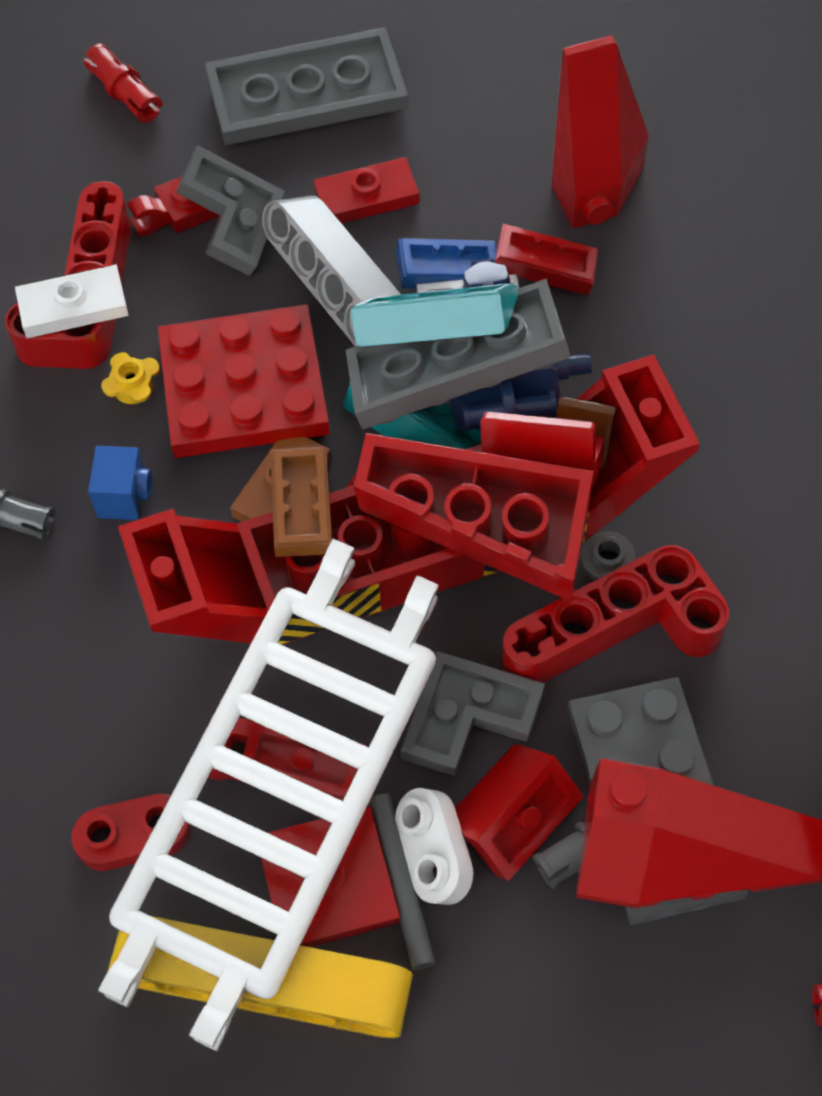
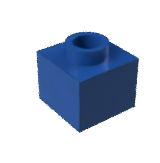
[88,446,153,520]

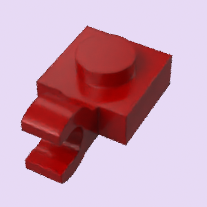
[127,177,220,237]

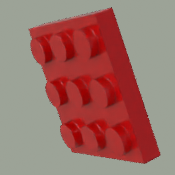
[158,304,330,458]

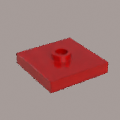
[261,806,400,947]

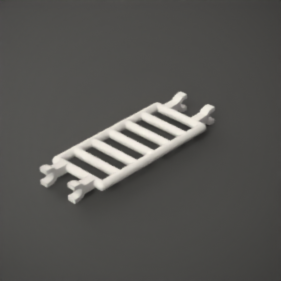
[98,539,438,1051]

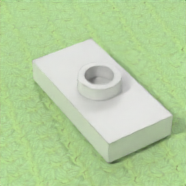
[15,265,129,338]

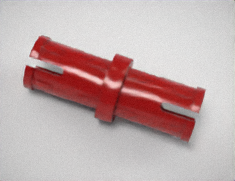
[83,44,163,123]

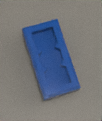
[396,238,496,289]

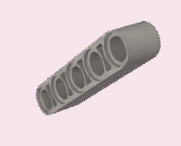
[262,195,401,346]

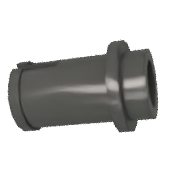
[0,488,55,540]
[532,821,585,889]

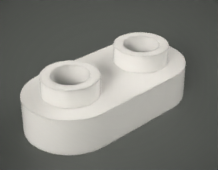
[395,788,473,905]

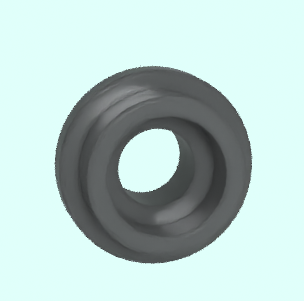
[580,531,636,581]

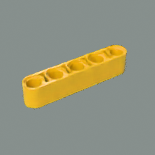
[107,916,413,1038]

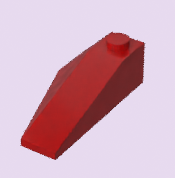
[551,35,649,229]
[576,758,822,908]

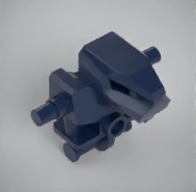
[449,258,592,431]

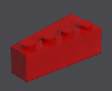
[354,433,594,602]

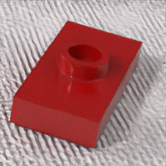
[313,157,420,224]
[494,224,598,296]

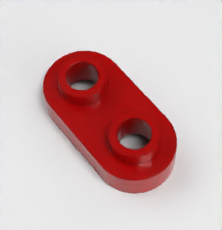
[72,794,191,871]

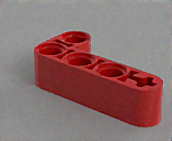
[5,181,131,369]
[501,545,729,683]

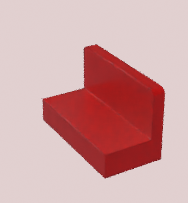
[480,412,605,487]
[455,744,584,881]

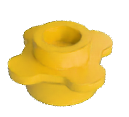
[101,352,160,404]

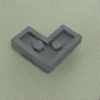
[176,145,285,276]
[400,651,545,777]

